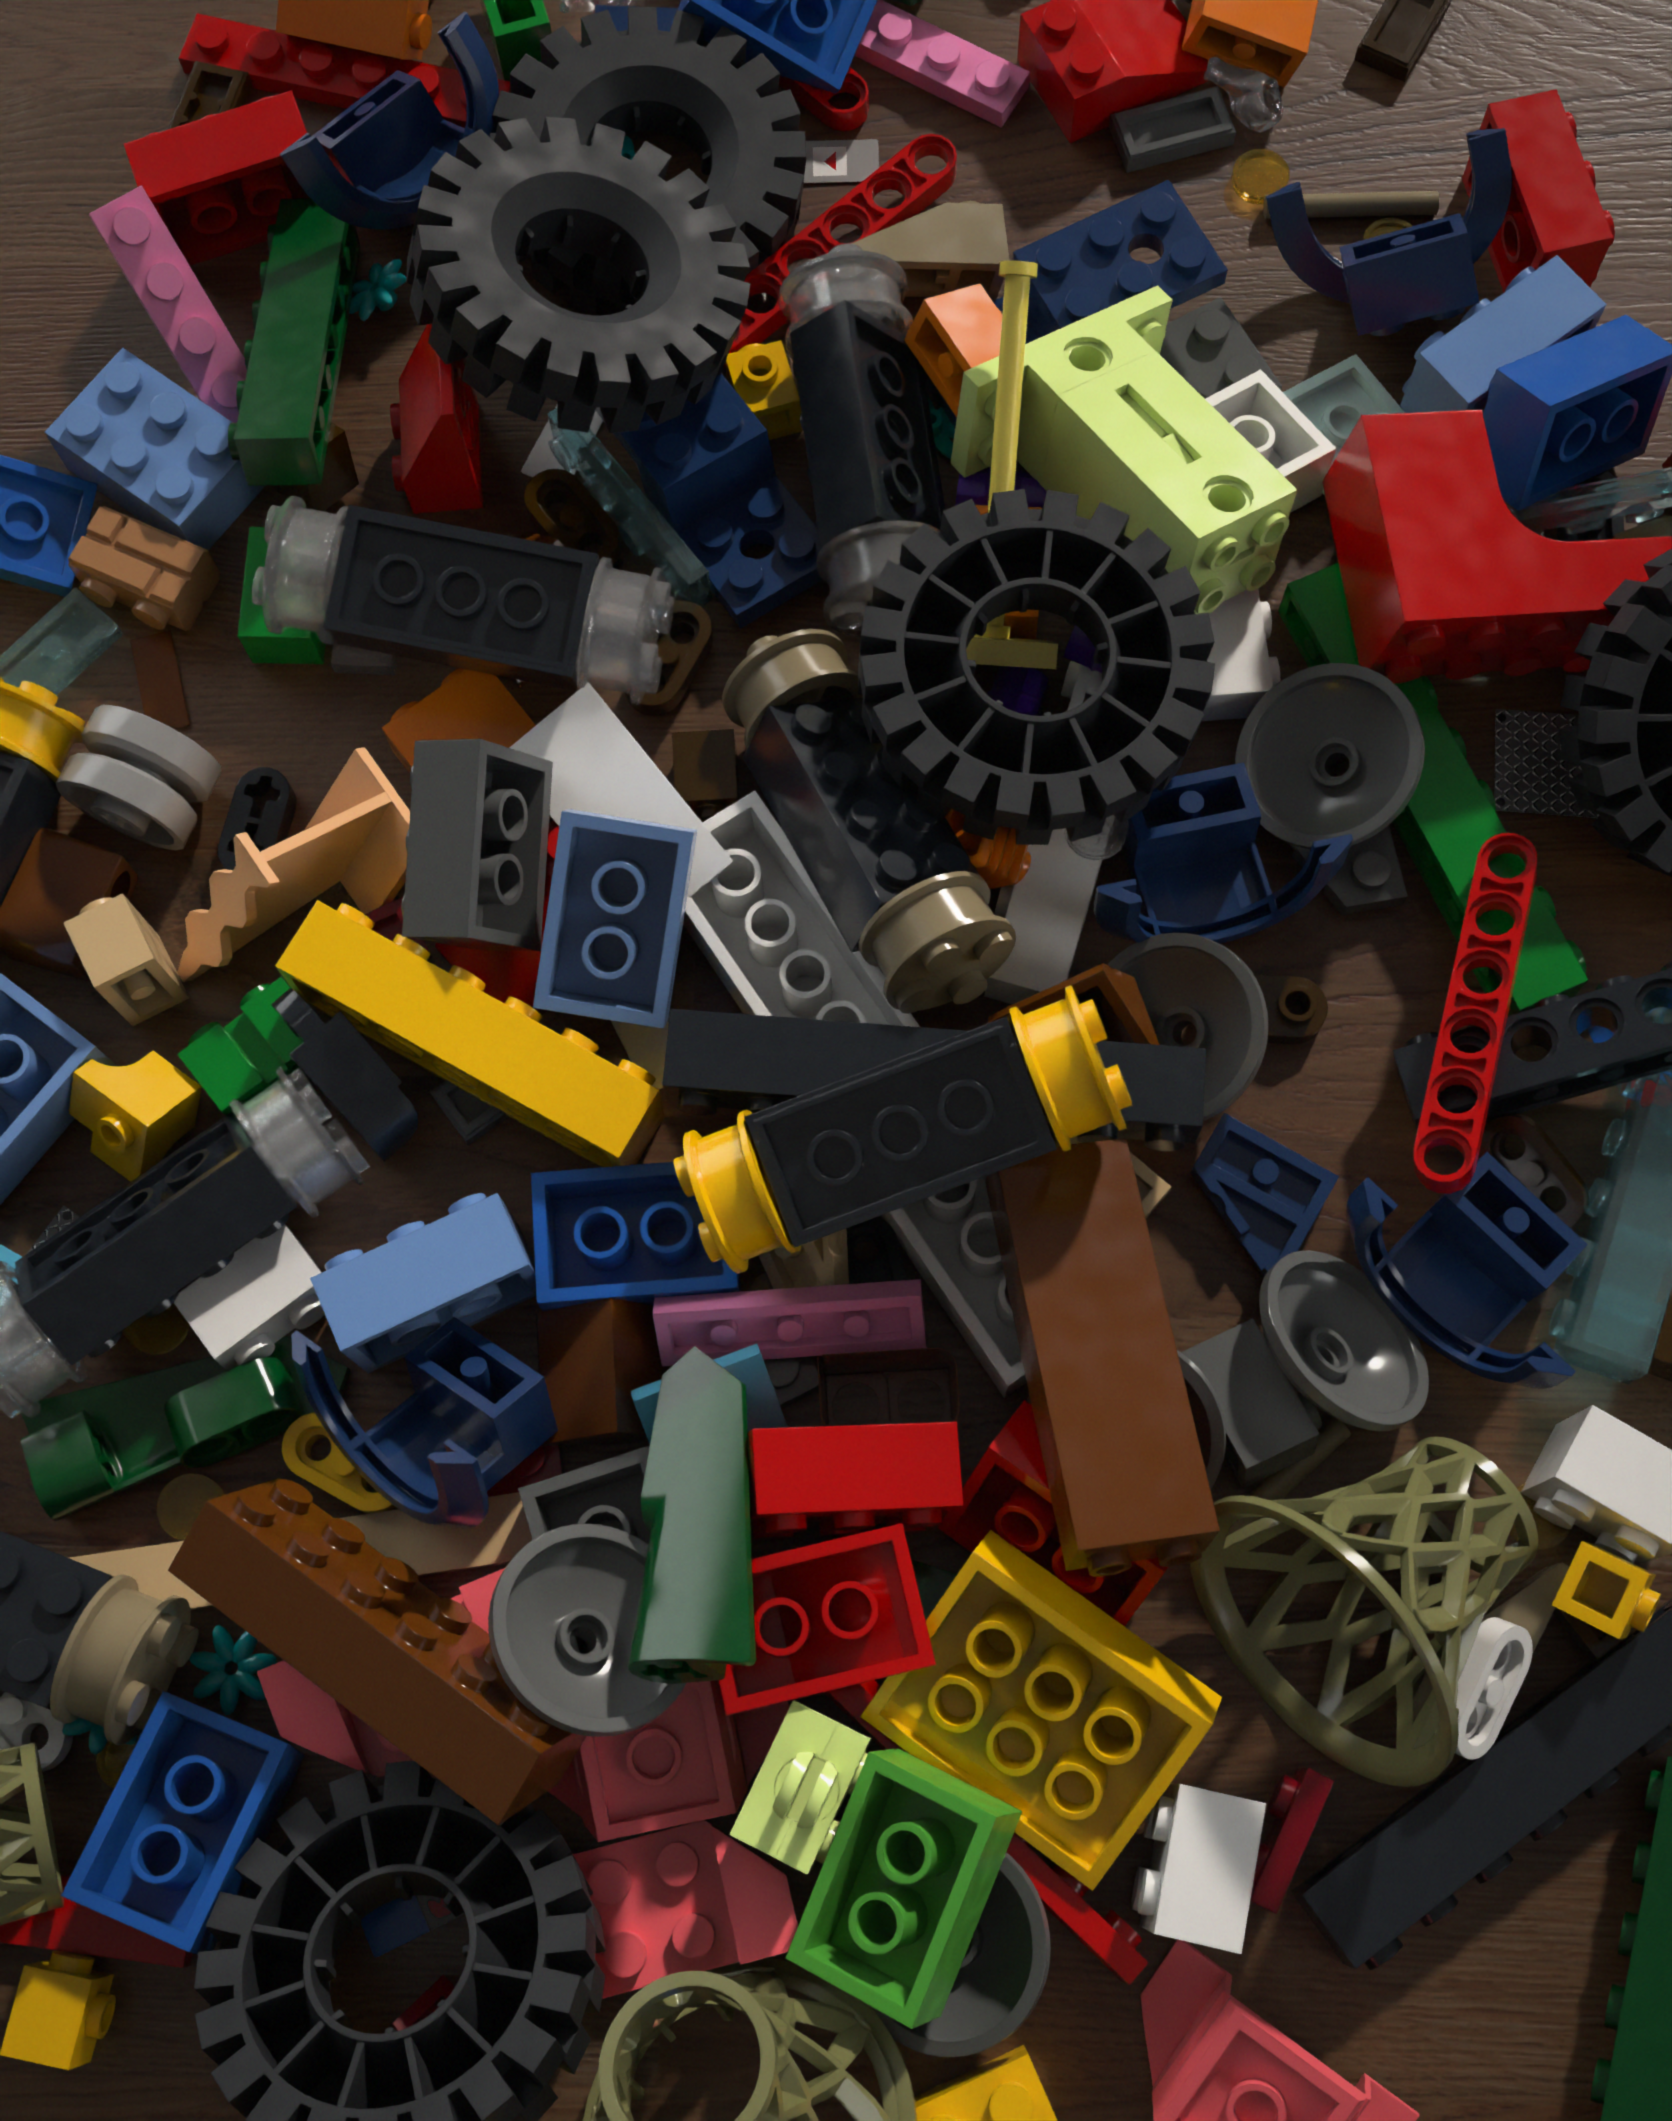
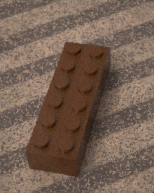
[168,1478,586,1825]

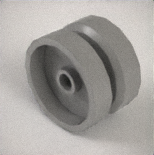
[56,704,221,851]

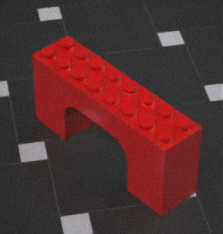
[1322,410,1672,683]

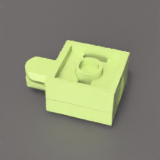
[729,1700,872,1875]

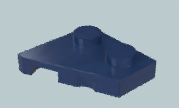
[1190,1113,1339,1277]

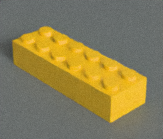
[275,900,665,1167]

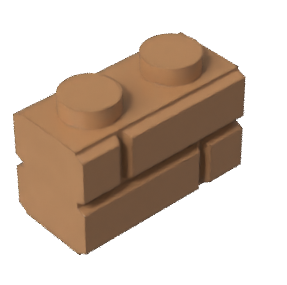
[68,506,221,631]

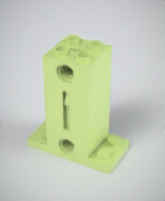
[951,285,1297,614]

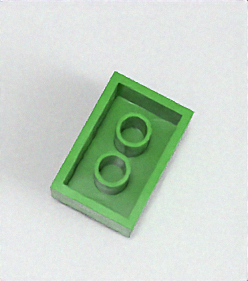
[786,1748,1022,2029]

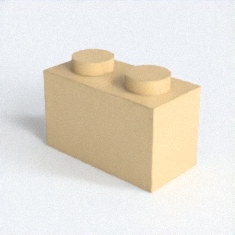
[63,893,189,1026]

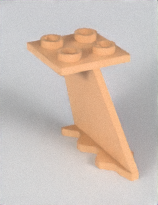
[177,747,410,982]

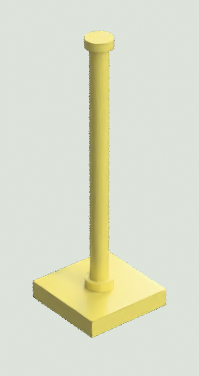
[966,261,1058,669]

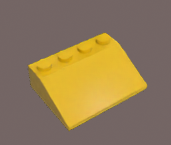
[860,1530,1222,1891]

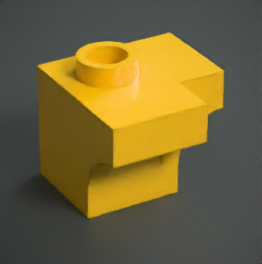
[69,1051,202,1182]

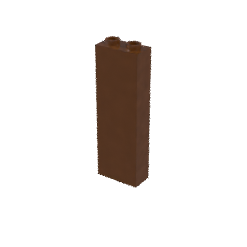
[985,1138,1220,1577]

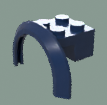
[279,11,499,230]
[1266,128,1512,336]
[1094,762,1353,944]
[1346,1152,1588,1389]
[291,1317,558,1529]

